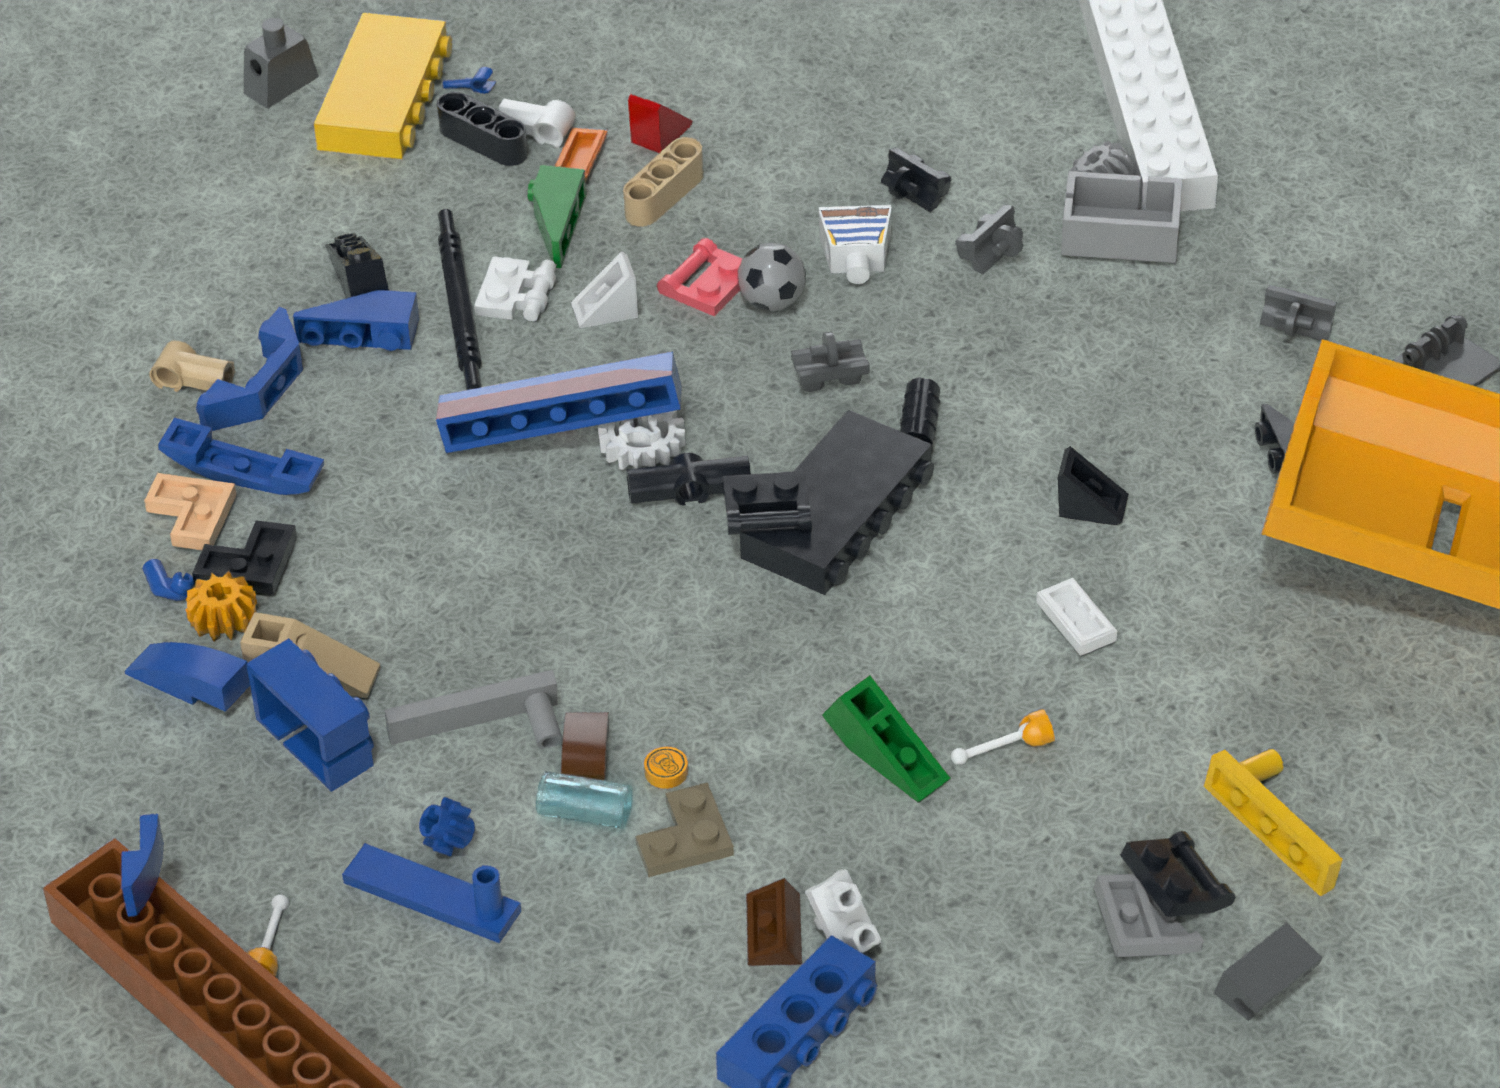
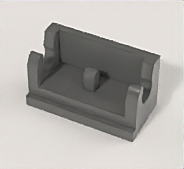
[1214,922,1323,1021]

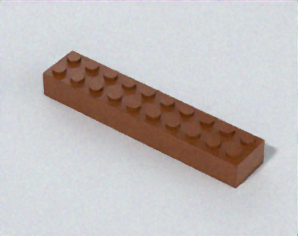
[43,838,402,1088]

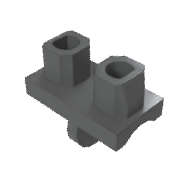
[955,205,1023,274]
[1260,285,1337,341]
[791,331,870,392]

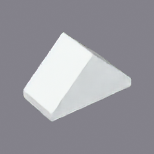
[571,251,638,328]

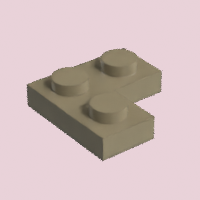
[635,783,734,877]

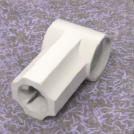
[499,99,576,148]

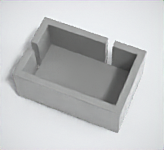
[1061,171,1183,263]

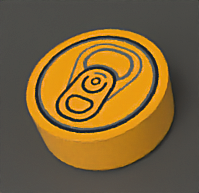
[644,747,688,789]

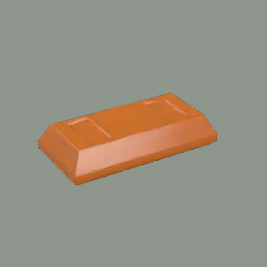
[555,128,608,182]

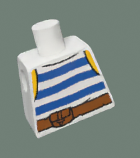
[819,205,891,284]

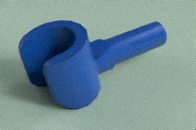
[443,67,496,94]

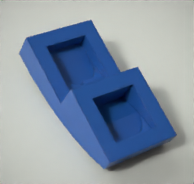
[121,814,164,916]

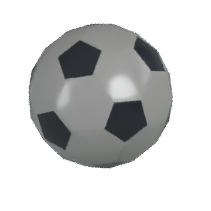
[738,242,806,311]

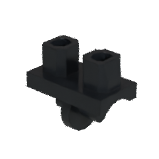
[881,147,952,212]

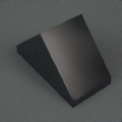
[1057,446,1129,525]

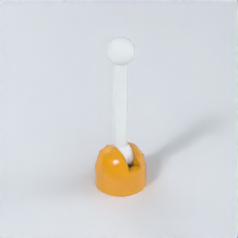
[951,709,1055,765]
[247,894,289,977]

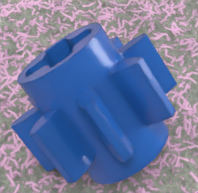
[419,797,475,856]

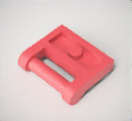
[657,238,743,317]

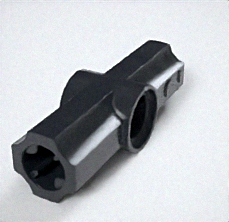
[626,453,751,506]

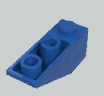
[293,290,419,351]

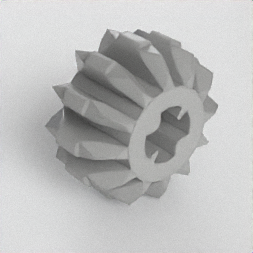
[1070,141,1136,175]

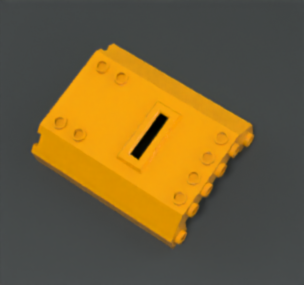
[1261,339,1500,609]

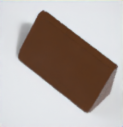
[746,878,802,966]

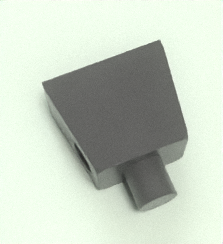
[243,18,319,109]

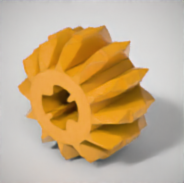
[186,571,257,641]

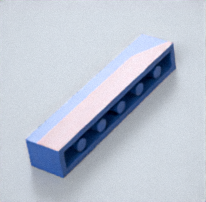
[436,351,682,453]

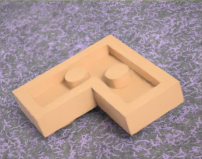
[144,473,236,550]

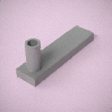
[385,670,563,749]

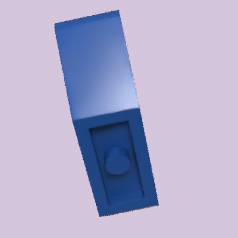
[196,307,303,431]

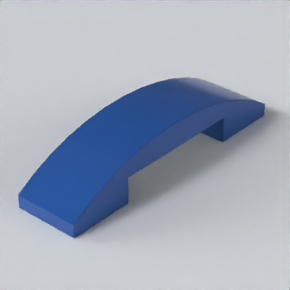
[158,417,324,495]

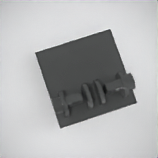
[1392,315,1500,386]

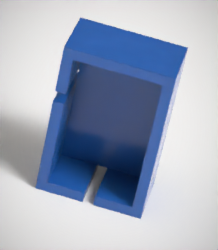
[246,638,374,792]

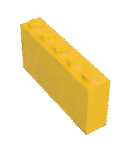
[314,13,452,159]

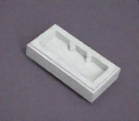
[1036,578,1117,656]

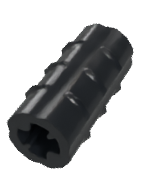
[900,377,940,451]

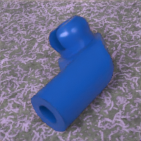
[142,559,195,601]

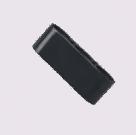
[437,92,528,166]

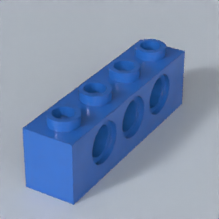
[716,935,877,1088]

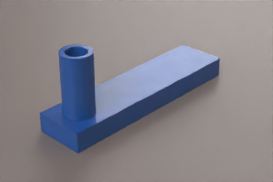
[342,843,521,943]

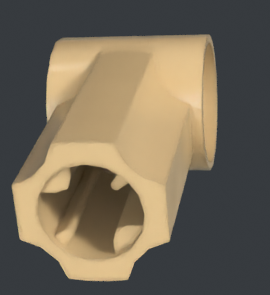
[149,340,235,392]

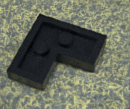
[192,520,297,595]

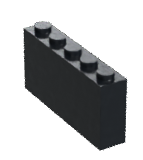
[740,410,934,595]

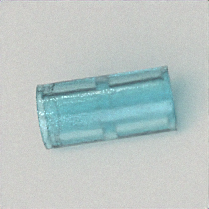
[536,771,633,829]

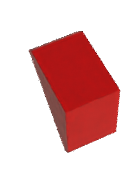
[628,94,693,153]

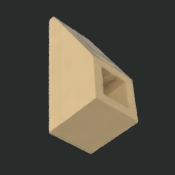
[240,612,381,698]

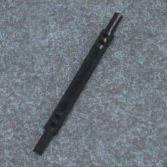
[438,209,482,390]

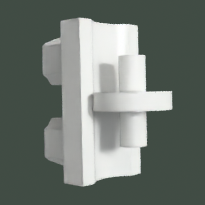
[805,869,881,953]

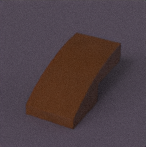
[561,712,609,782]

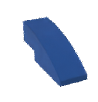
[124,642,250,712]

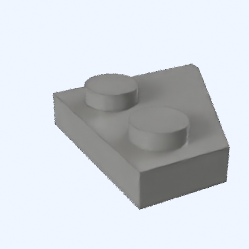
[1094,874,1204,957]

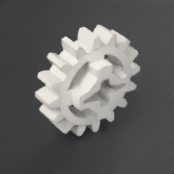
[598,410,686,470]

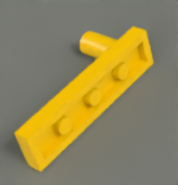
[1204,749,1343,897]

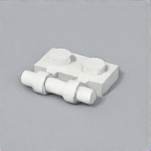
[474,256,556,321]

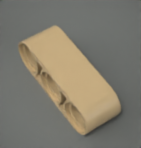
[623,137,703,226]

